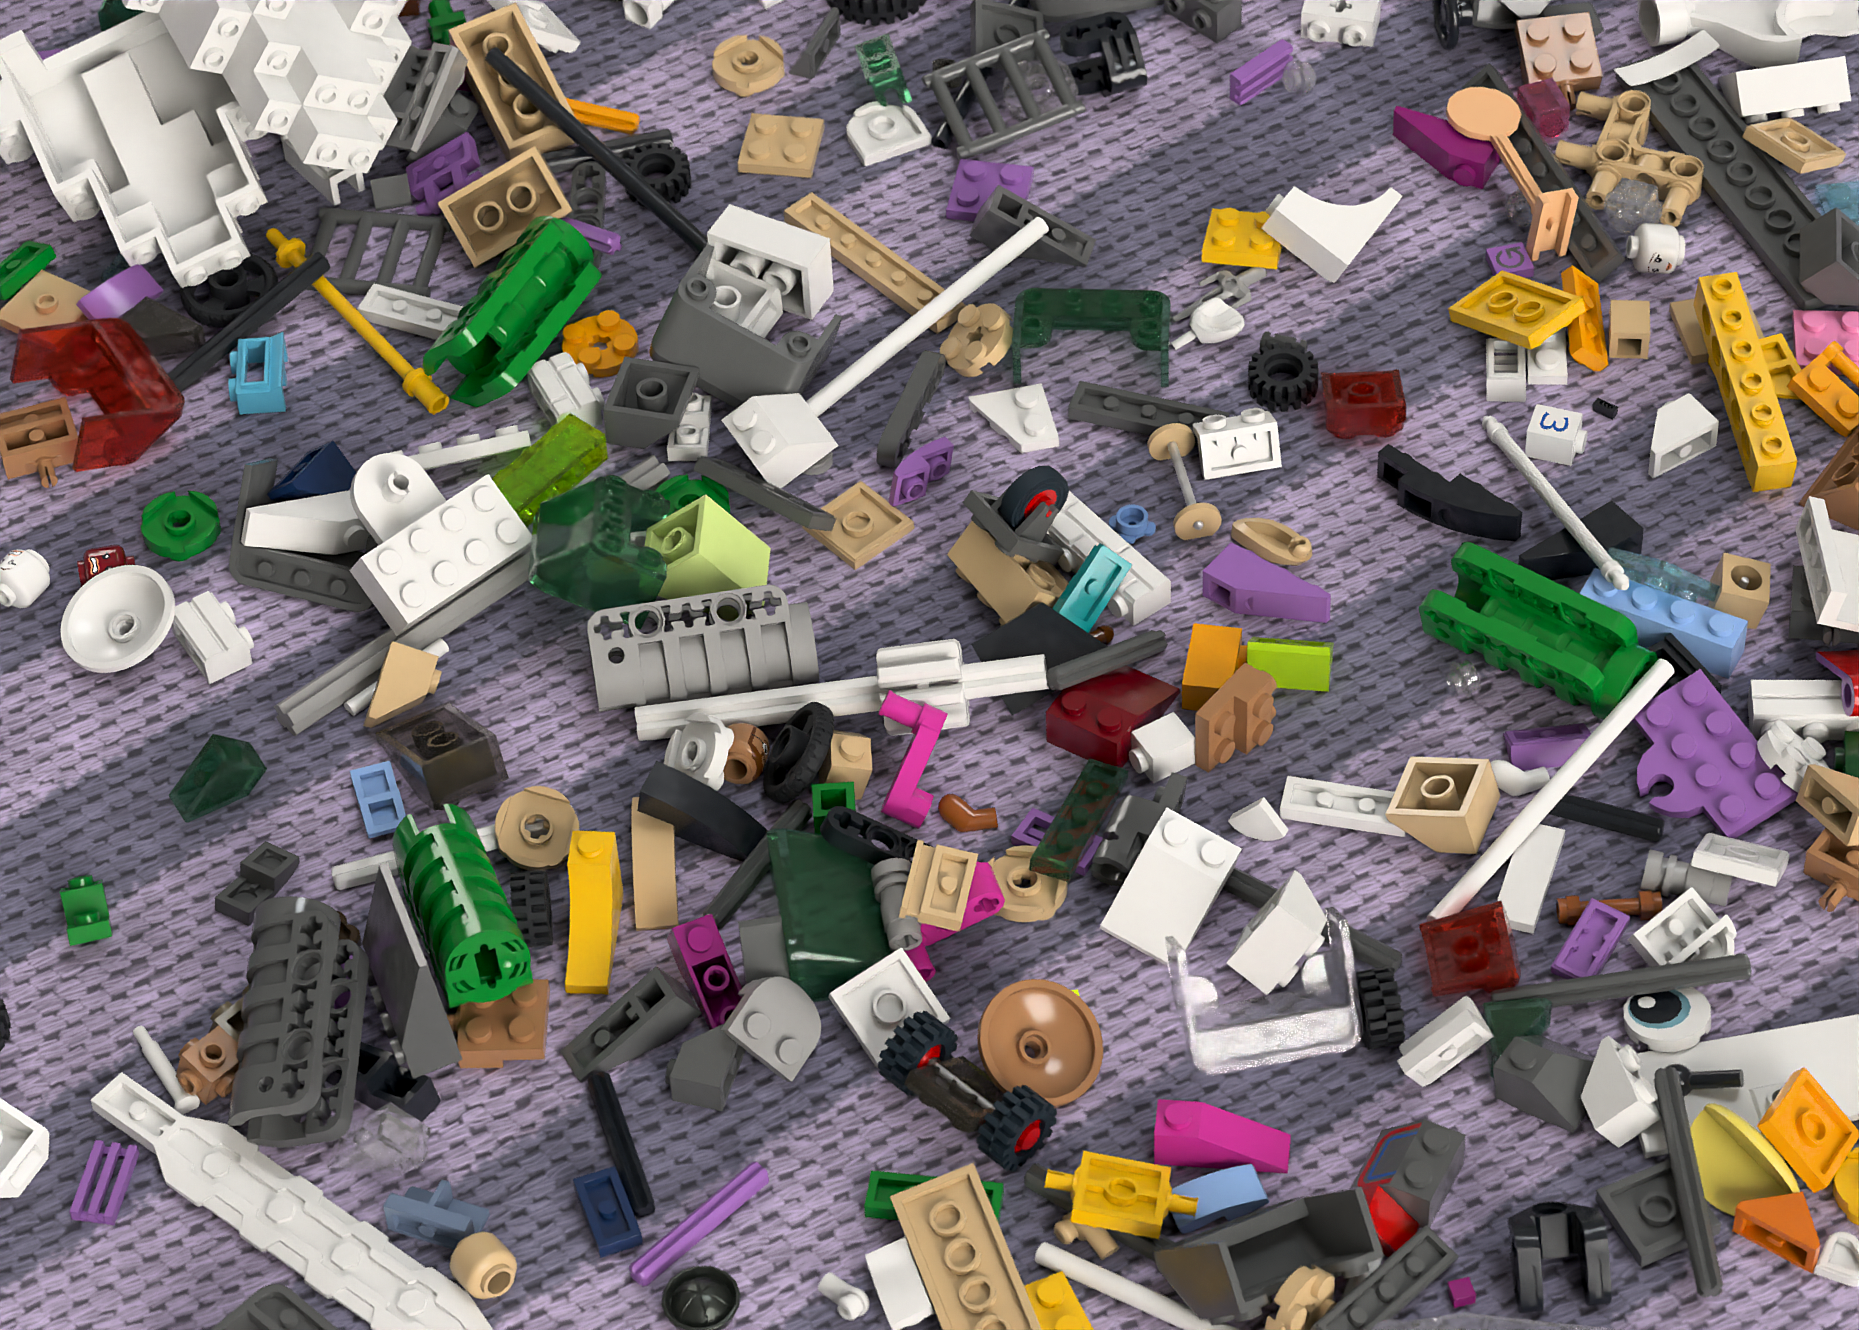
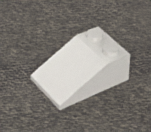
[1099,808,1242,969]

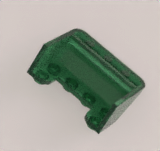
[1012,288,1172,387]
[528,475,670,630]

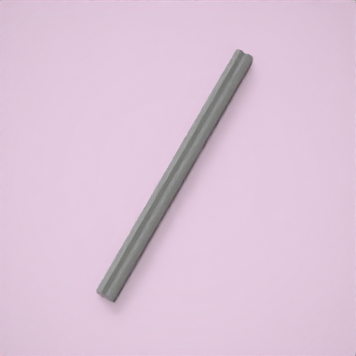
[274,455,670,736]

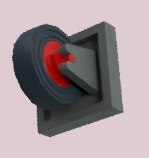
[962,466,1069,564]

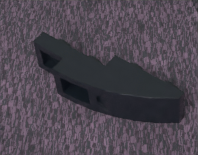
[1377,444,1522,541]

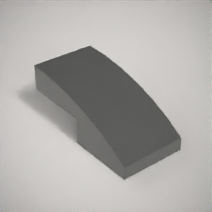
[215,841,300,926]

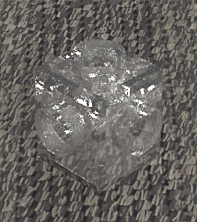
[1604,178,1662,239]

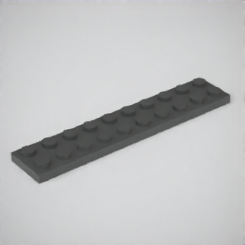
[1615,50,1827,310]

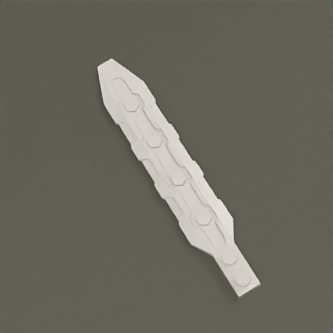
[91,1072,493,1330]

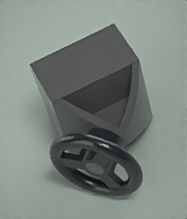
[1433,0,1551,50]

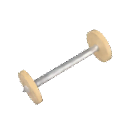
[1147,423,1222,540]

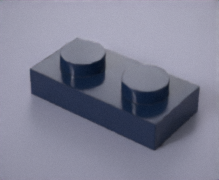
[573,1166,643,1258]

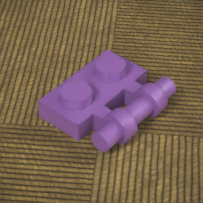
[405,132,483,216]

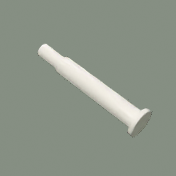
[133,1026,200,1115]

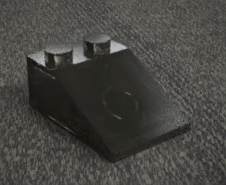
[375,702,509,811]

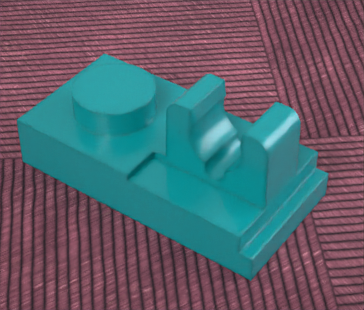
[1052,543,1132,633]

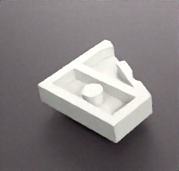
[969,383,1059,453]

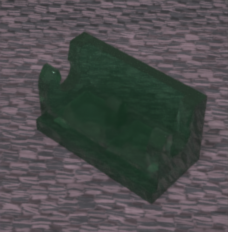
[854,33,912,107]

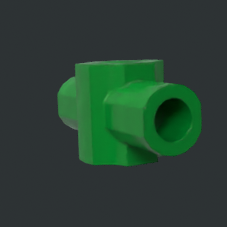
[426,0,466,45]

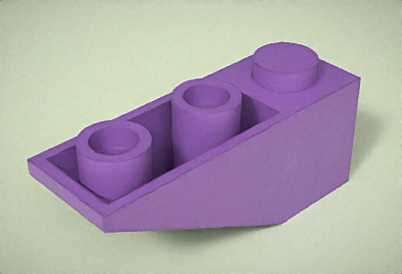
[1203,542,1331,623]

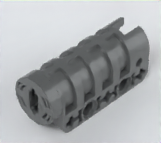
[228,896,369,1147]

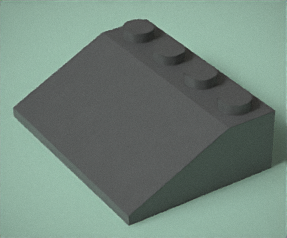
[362,862,463,1079]

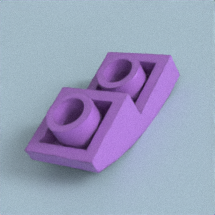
[76,264,163,333]
[889,437,954,507]

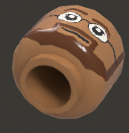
[723,723,770,784]

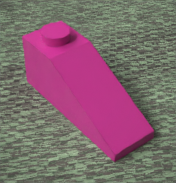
[1154,1099,1291,1174]

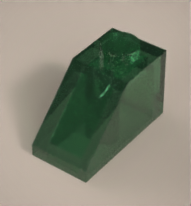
[169,734,267,823]

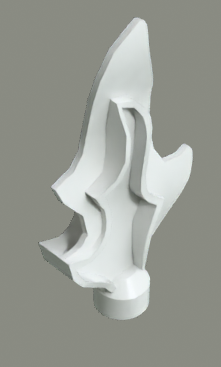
[1637,0,1859,68]

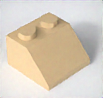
[1386,756,1500,854]

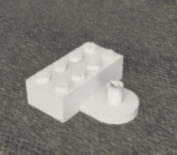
[350,453,535,636]

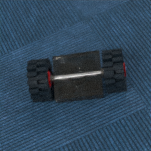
[878,1011,1057,1172]

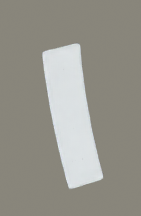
[1614,30,1720,86]

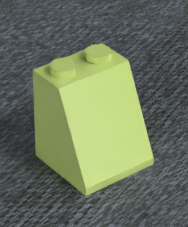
[639,495,771,622]

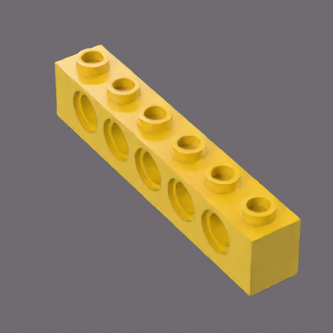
[1693,272,1797,492]

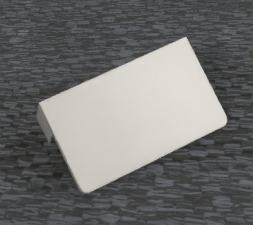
[1397,996,1494,1087]

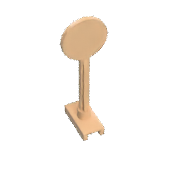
[1446,87,1578,261]

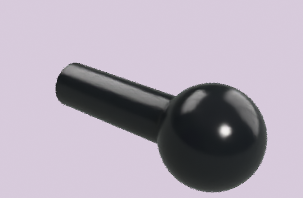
[1664,1064,1744,1097]

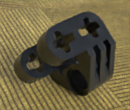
[1060,12,1147,97]
[1507,1201,1612,1314]

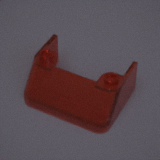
[10,318,185,472]

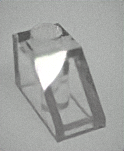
[327,1102,431,1177]

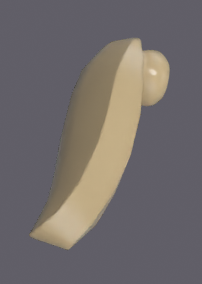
[1231,518,1312,566]

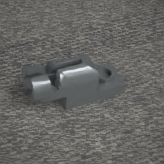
[1091,772,1188,886]

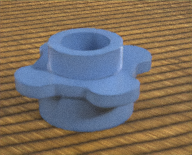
[1109,504,1156,544]

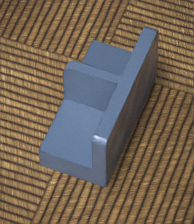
[383,1180,490,1250]

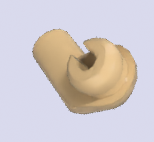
[1054,1212,1119,1261]

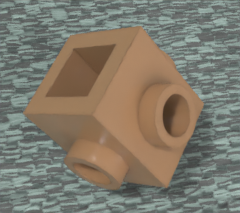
[175,1025,239,1105]

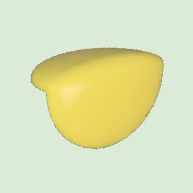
[1690,1103,1800,1216]

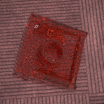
[1321,369,1406,439]
[1419,901,1521,997]

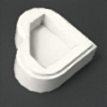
[1814,1232,1859,1287]

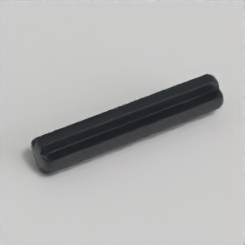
[1548,793,1665,842]

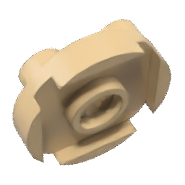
[712,35,785,97]
[940,304,1014,377]
[495,786,579,871]
[988,845,1067,922]
[1265,1265,1337,1330]

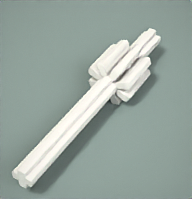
[635,639,1049,741]

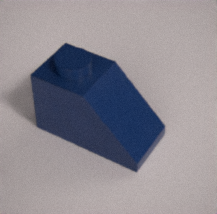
[267,440,357,502]

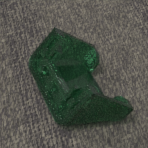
[766,828,896,1002]

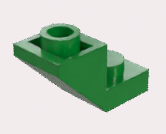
[60,875,113,946]

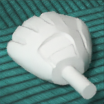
[1171,297,1245,350]

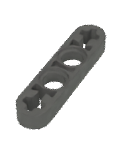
[569,162,607,269]
[876,350,946,469]

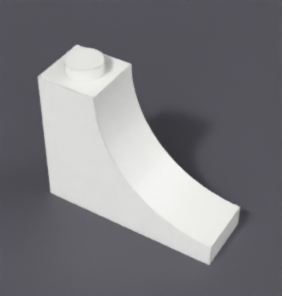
[1261,186,1402,283]

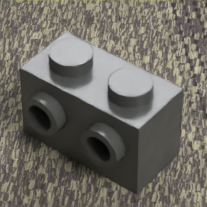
[1164,0,1242,43]

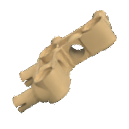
[1555,90,1704,227]

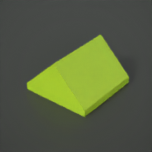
[1247,637,1334,692]

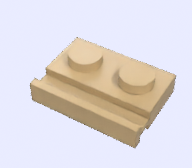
[899,840,978,932]

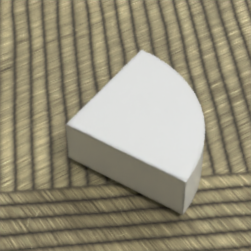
[1228,797,1289,841]

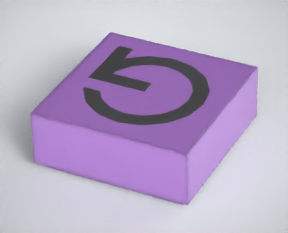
[1486,242,1534,278]

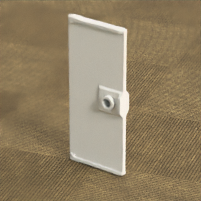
[1637,1014,1859,1158]

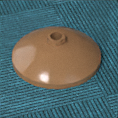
[977,979,1103,1108]

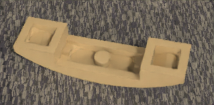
[631,797,679,931]

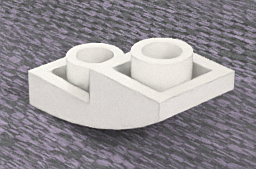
[667,393,712,461]
[865,1236,935,1330]

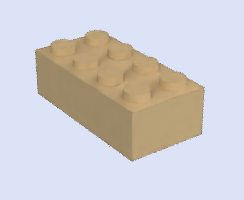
[448,2,575,162]

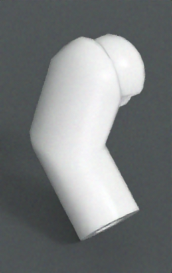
[1490,760,1550,796]
[818,1272,869,1320]

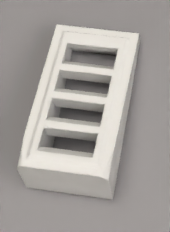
[1486,338,1526,402]

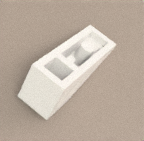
[241,490,370,555]

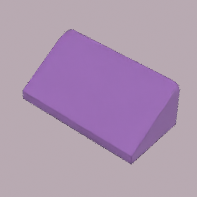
[1503,723,1591,770]

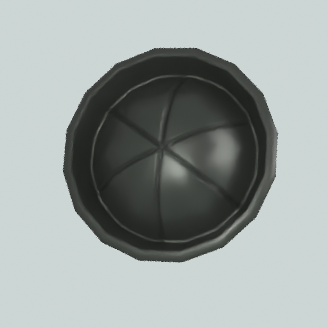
[661,1266,741,1330]

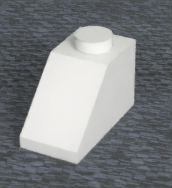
[1648,393,1719,479]

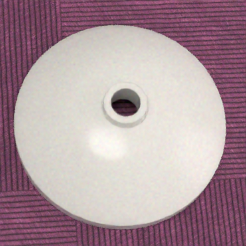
[60,565,175,673]

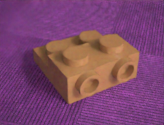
[1195,663,1277,773]

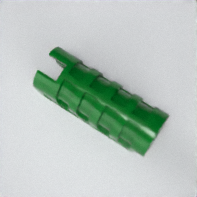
[423,216,602,407]
[1419,542,1658,720]
[393,803,533,1008]

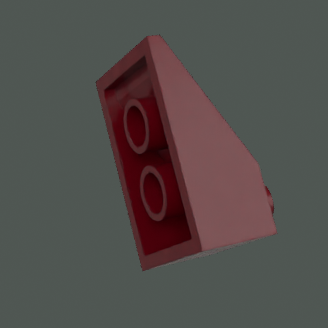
[1045,665,1181,774]

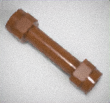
[1556,890,1663,925]

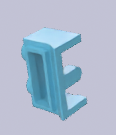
[228,332,288,414]

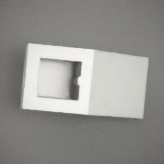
[1581,1035,1661,1148]

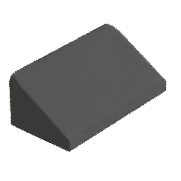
[789,7,841,79]

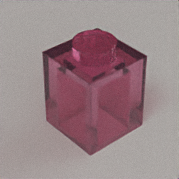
[1517,78,1570,138]

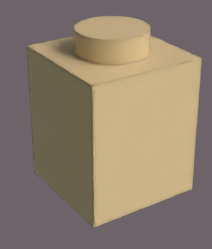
[1608,300,1650,359]

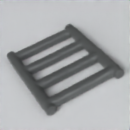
[922,28,1086,160]
[306,208,452,298]

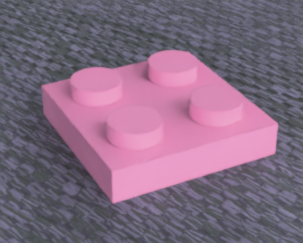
[1792,310,1859,375]

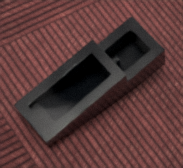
[637,761,768,862]
[326,1034,441,1131]

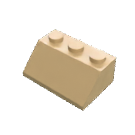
[438,146,573,269]
[947,521,1069,626]

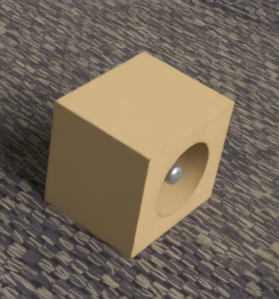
[1708,553,1771,629]

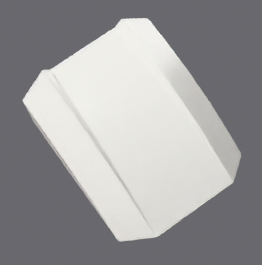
[706,258,783,338]
[0,1098,49,1198]

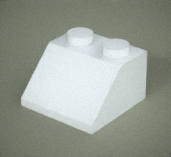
[722,393,839,488]
[1227,870,1327,995]

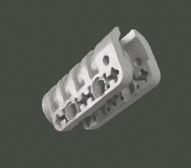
[587,585,819,712]

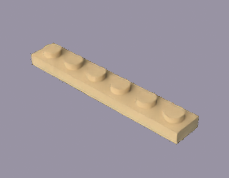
[784,192,965,334]

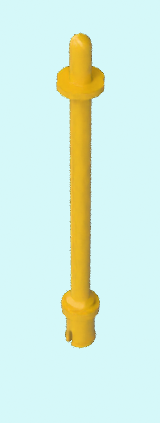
[266,228,449,415]

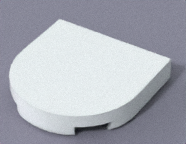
[846,100,932,166]

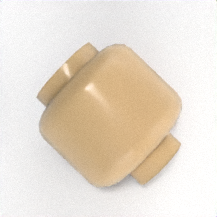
[450,1232,517,1299]

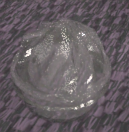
[1505,189,1533,227]

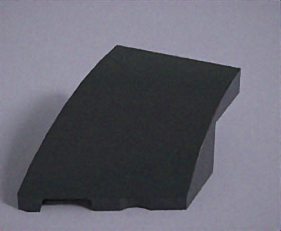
[971,602,1108,716]

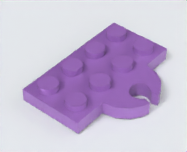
[1632,669,1798,839]

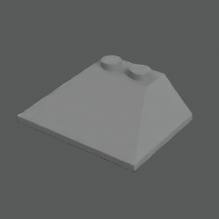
[383,43,468,152]

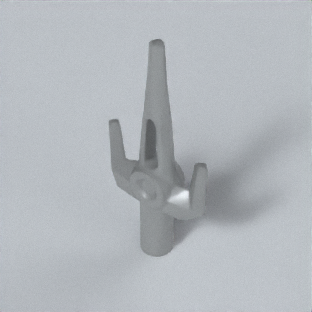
[1172,267,1267,323]

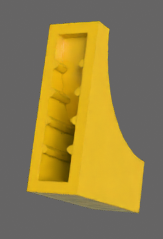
[565,830,624,995]

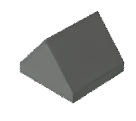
[370,173,412,211]

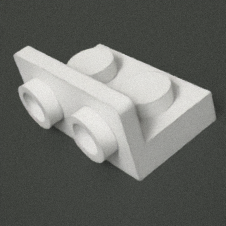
[1192,408,1282,480]

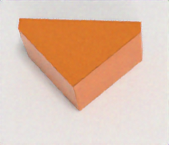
[1733,1192,1820,1274]

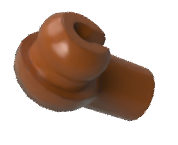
[938,794,998,832]

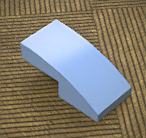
[350,761,406,839]
[1172,1164,1270,1234]

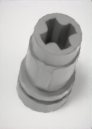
[1640,849,1733,907]
[871,858,923,951]

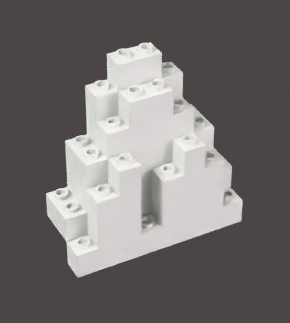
[122,0,412,173]
[0,11,268,288]

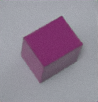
[1447,1277,1476,1308]

